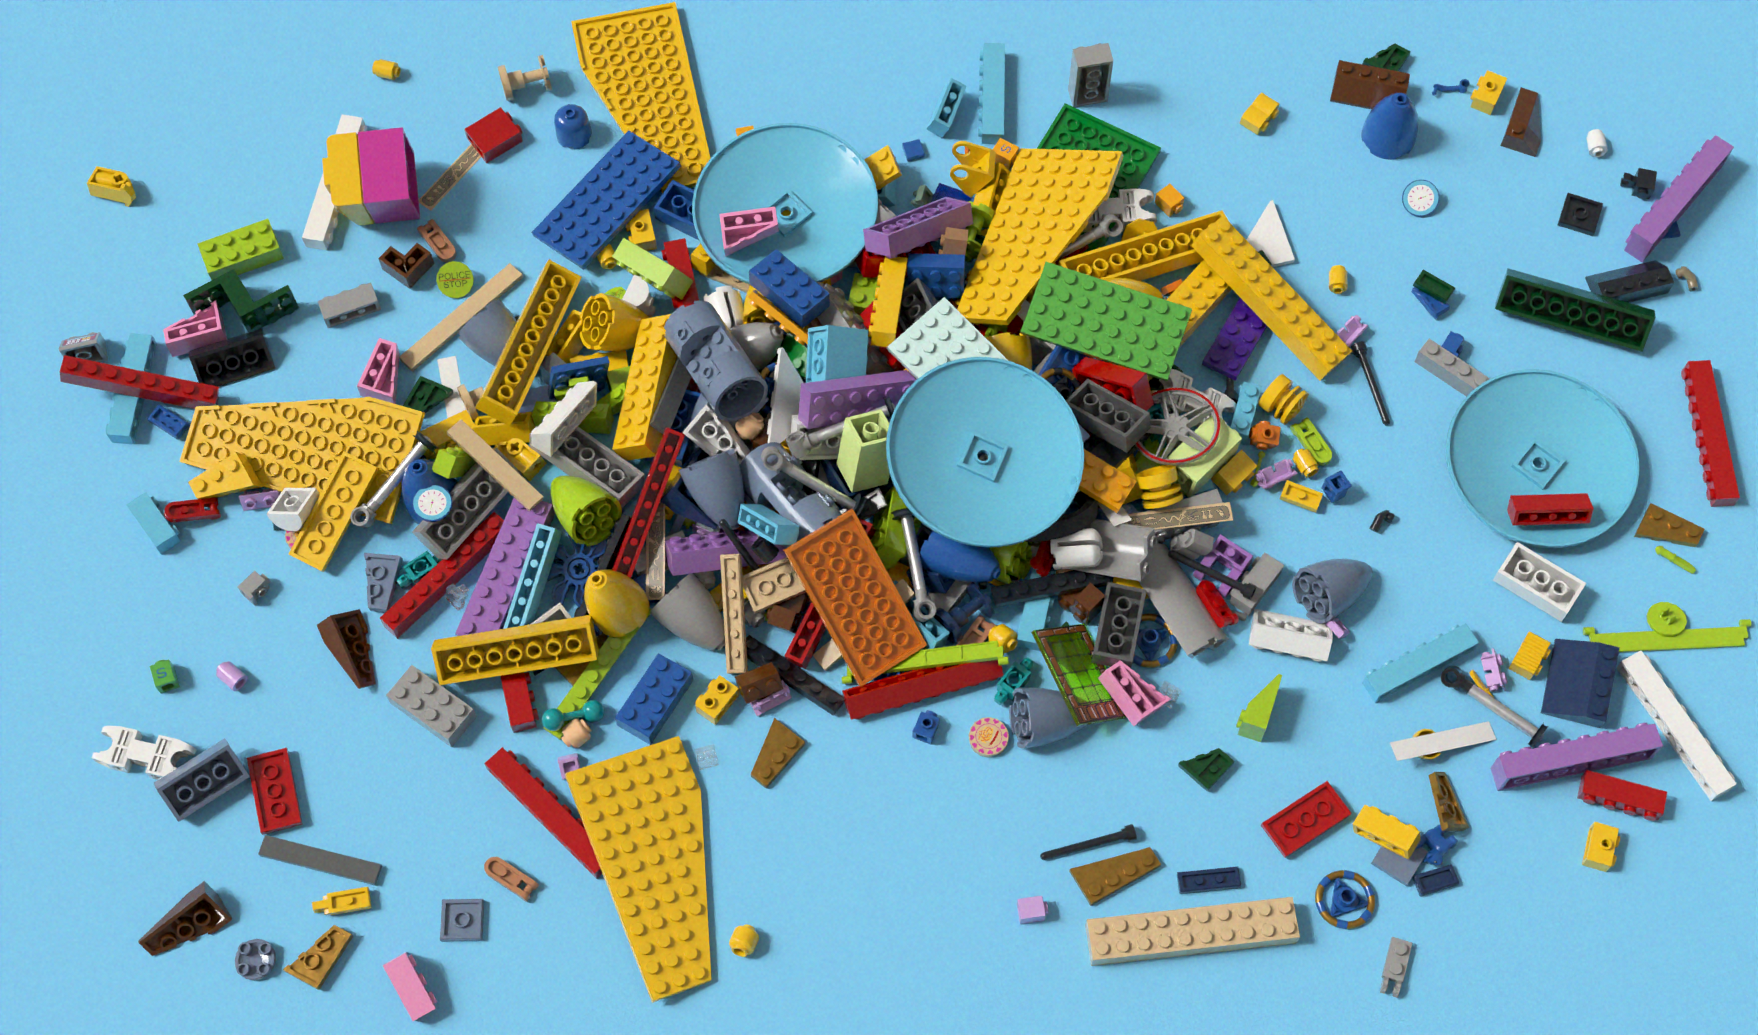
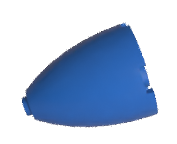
[1361,93,1418,160]
[402,459,457,524]
[920,531,1001,582]

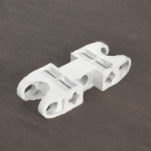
[1082,189,1157,232]
[1151,369,1237,427]
[91,726,196,780]

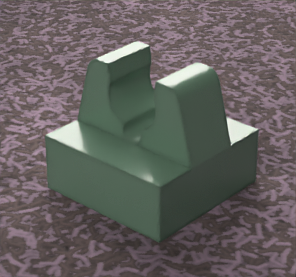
[911,185,934,208]

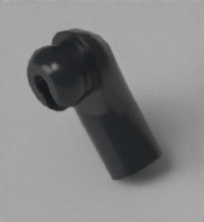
[1369,510,1395,533]

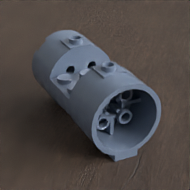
[664,300,769,421]
[740,442,842,548]

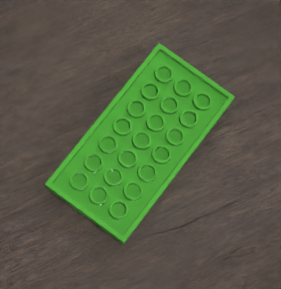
[1021,262,1192,381]

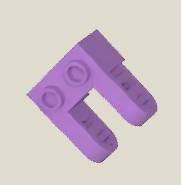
[1193,534,1253,598]

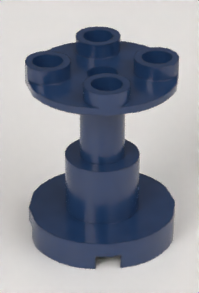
[933,582,995,644]

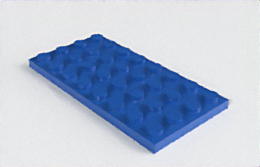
[531,130,681,270]

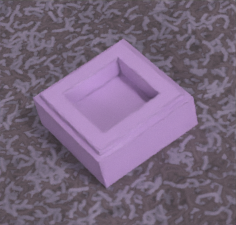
[1326,618,1350,638]

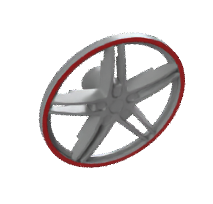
[1135,388,1220,465]

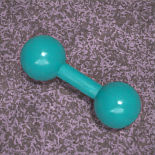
[542,700,605,731]

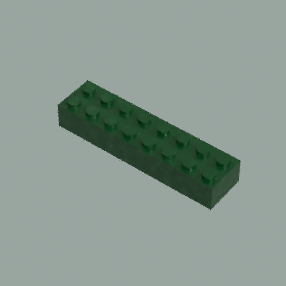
[1495,268,1656,352]

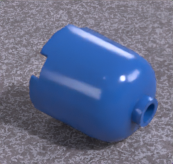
[554,104,592,149]

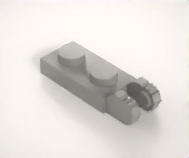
[1380,937,1412,998]

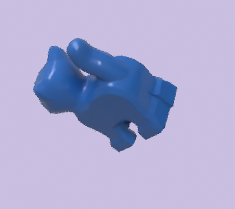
[1416,825,1458,866]

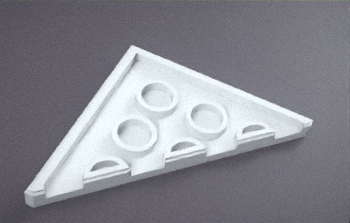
[1247,200,1295,267]
[767,348,804,444]

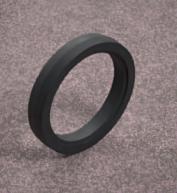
[1026,491,1098,542]

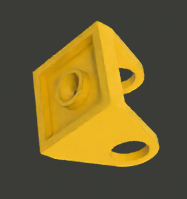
[950,141,996,197]

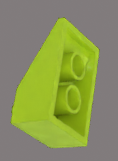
[1236,674,1282,742]

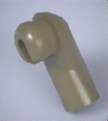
[1676,266,1698,291]

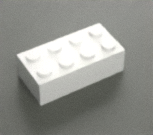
[1493,542,1586,622]

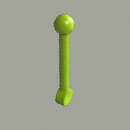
[1250,451,1265,487]

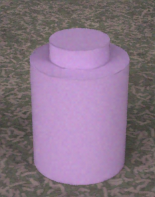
[216,661,248,691]

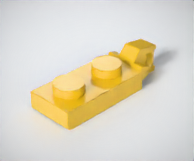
[312,887,372,915]

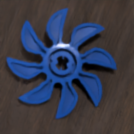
[547,529,607,607]

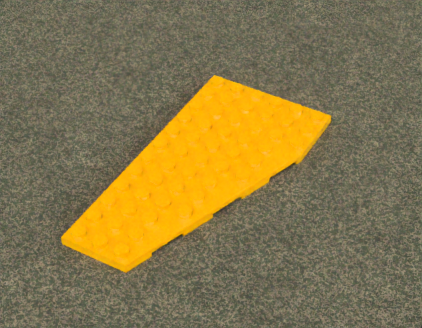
[571,2,711,193]
[957,148,1124,325]
[179,397,425,524]
[565,736,711,1003]

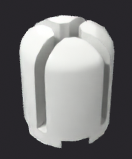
[703,286,744,329]
[1051,528,1103,570]

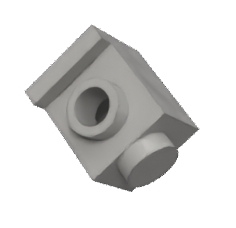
[237,571,271,606]

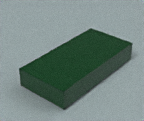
[1413,269,1455,304]

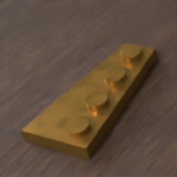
[1069,847,1161,906]

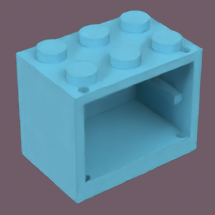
[806,325,869,383]

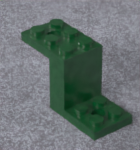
[183,269,299,332]

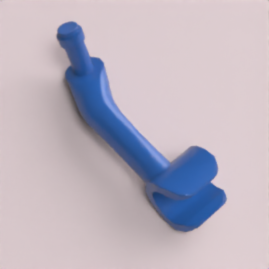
[1432,79,1470,96]

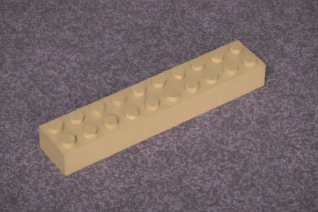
[1085,897,1300,966]

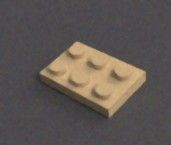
[742,557,806,614]

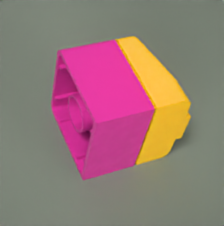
[322,127,420,225]

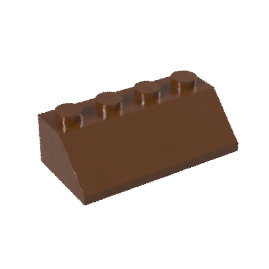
[1330,60,1410,110]

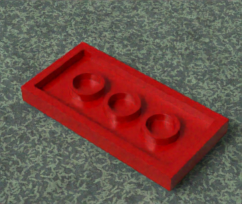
[247,747,303,835]
[1261,781,1352,858]

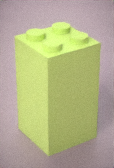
[837,409,890,493]
[1167,415,1242,498]

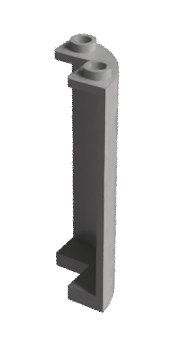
[1031,514,1157,581]
[1139,542,1229,658]

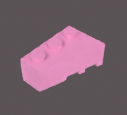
[719,207,779,256]
[163,301,227,357]
[357,338,400,404]
[1098,660,1171,726]
[383,951,437,1021]

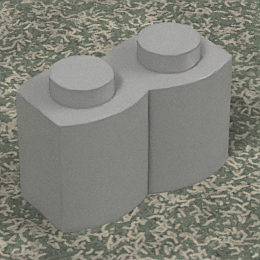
[1170,529,1214,560]

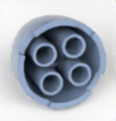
[458,299,517,366]
[679,448,744,529]
[1292,559,1373,624]
[1009,687,1090,748]

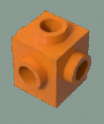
[1249,421,1281,450]

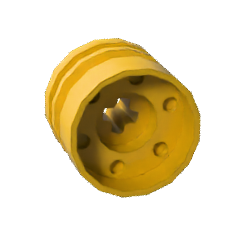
[1258,374,1309,425]
[1136,465,1183,509]

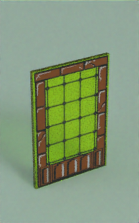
[1031,624,1127,726]

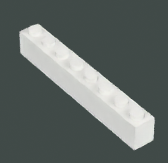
[302,114,367,250]
[1617,651,1736,801]

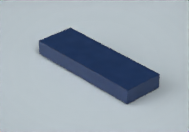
[1176,866,1241,894]

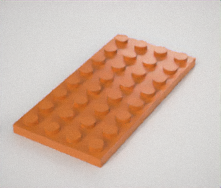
[783,509,927,687]

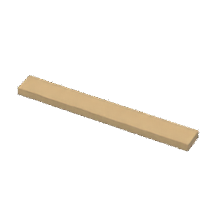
[399,263,523,372]

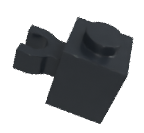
[1620,168,1657,199]

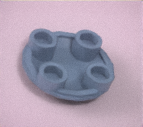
[235,939,276,980]

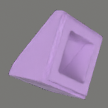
[558,753,581,780]

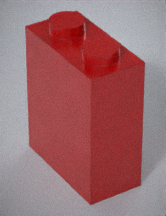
[464,107,523,163]

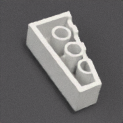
[683,402,751,464]

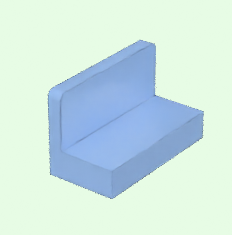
[519,385,556,413]

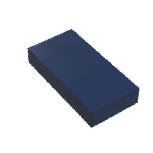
[1412,864,1459,896]

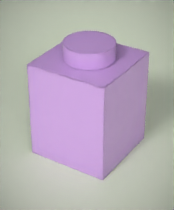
[1017,896,1048,924]

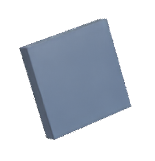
[1371,846,1428,886]
[440,899,484,942]

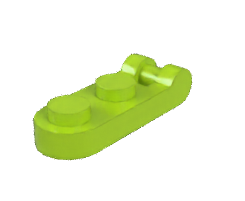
[1290,417,1332,466]

